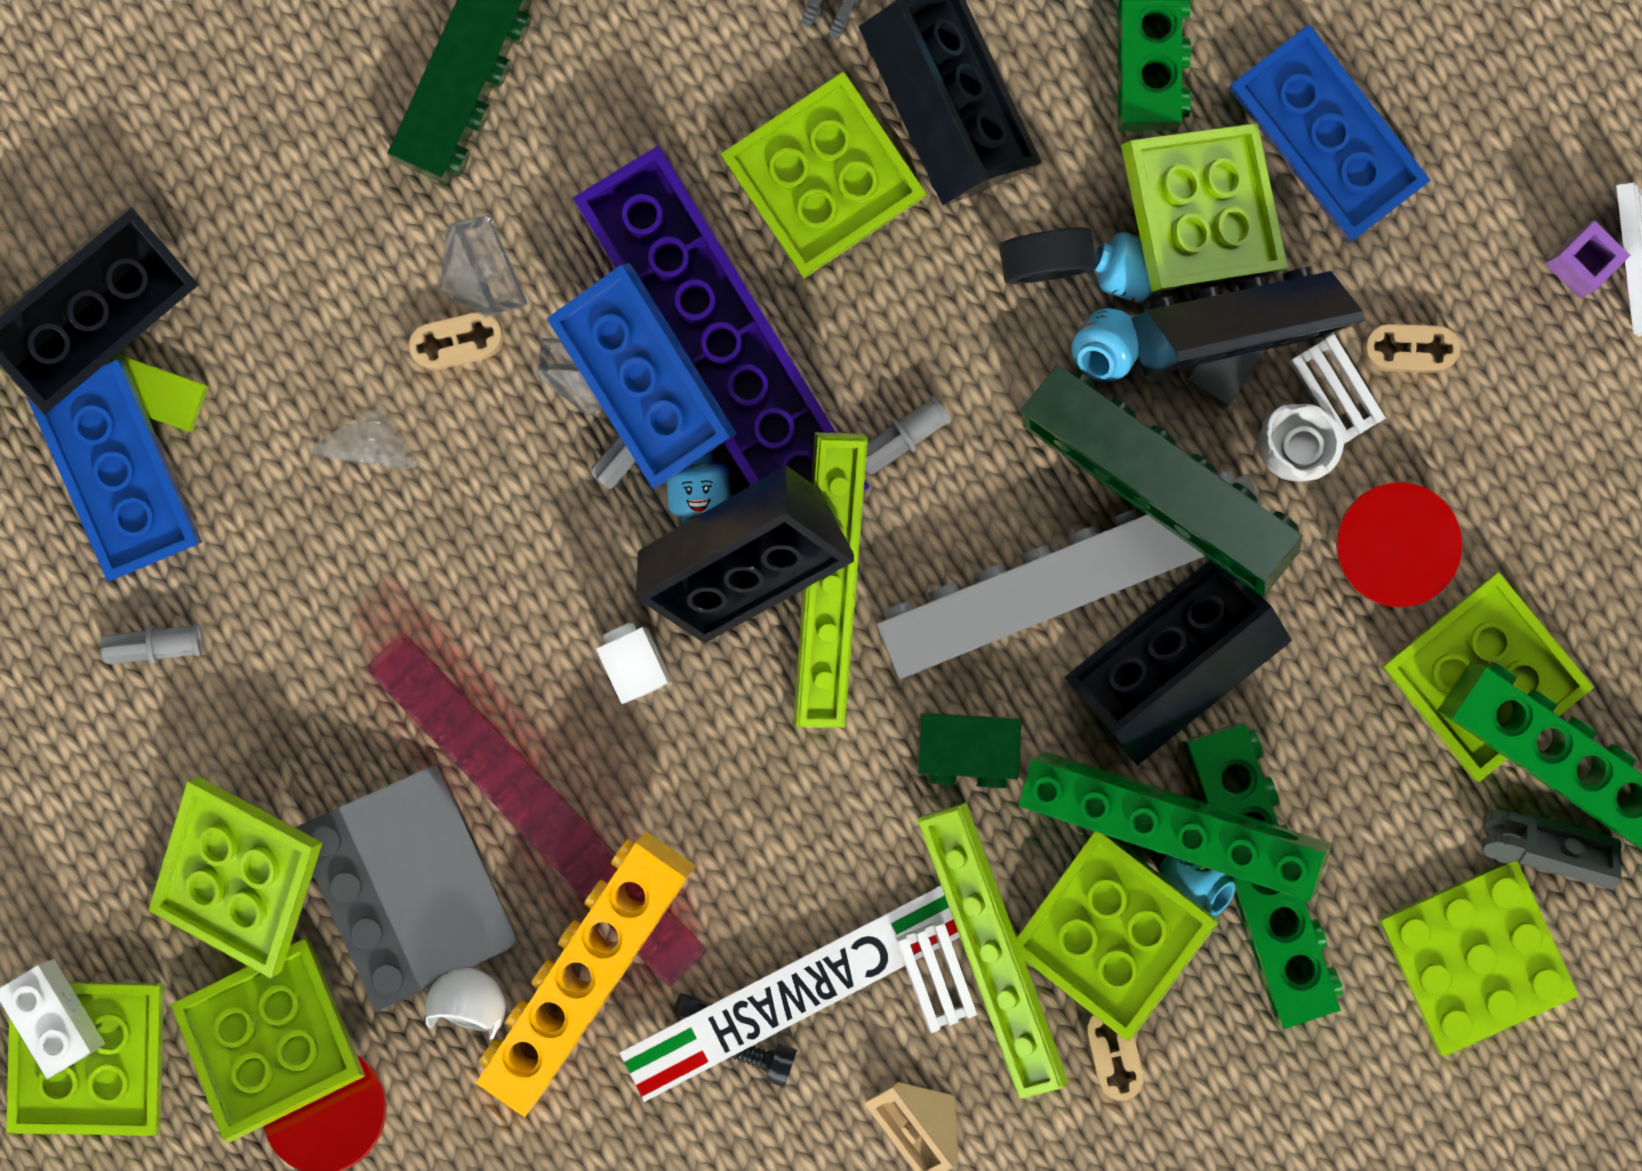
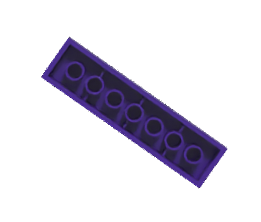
[573,145,870,493]

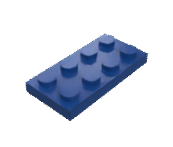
[1228,24,1431,243]
[546,263,737,489]
[27,359,203,582]

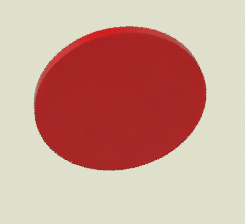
[1336,482,1462,607]
[264,1055,387,1171]

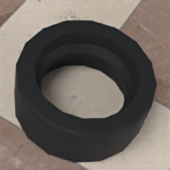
[999,227,1097,284]

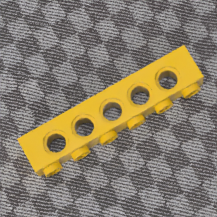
[476,831,696,1118]

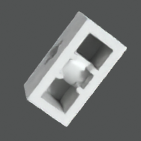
[596,623,673,704]
[0,959,105,1079]

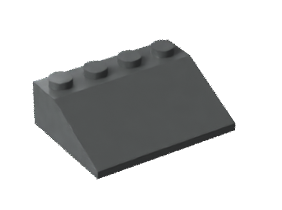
[295,764,520,1012]

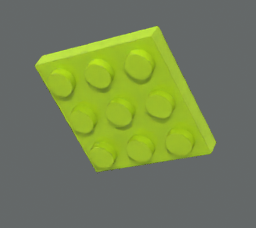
[720,71,927,280]
[1121,123,1288,292]
[1380,572,1594,782]
[148,776,323,978]
[1016,832,1220,1042]
[1378,861,1579,1057]
[171,939,365,1143]
[6,982,164,1136]

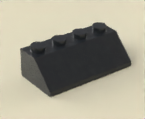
[858,0,1042,206]
[0,207,199,415]
[1131,266,1365,377]
[636,465,854,644]
[1064,560,1292,766]

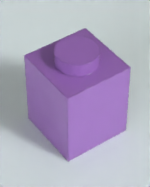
[1545,220,1631,298]

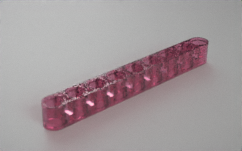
[366,632,707,986]

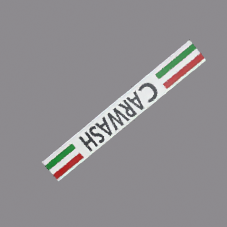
[620,886,960,1102]

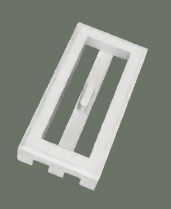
[1289,334,1386,444]
[895,920,977,1033]

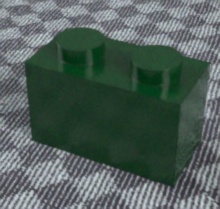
[917,713,1022,788]

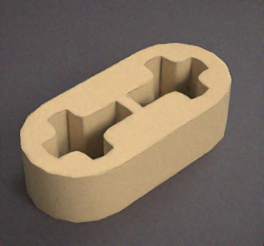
[409,312,504,370]
[1362,324,1461,373]
[1086,1013,1144,1101]

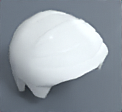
[1258,404,1344,482]
[425,968,506,1040]

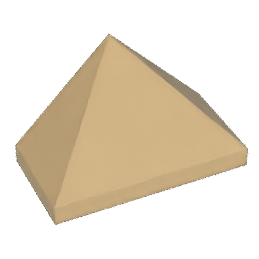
[864,1082,959,1171]

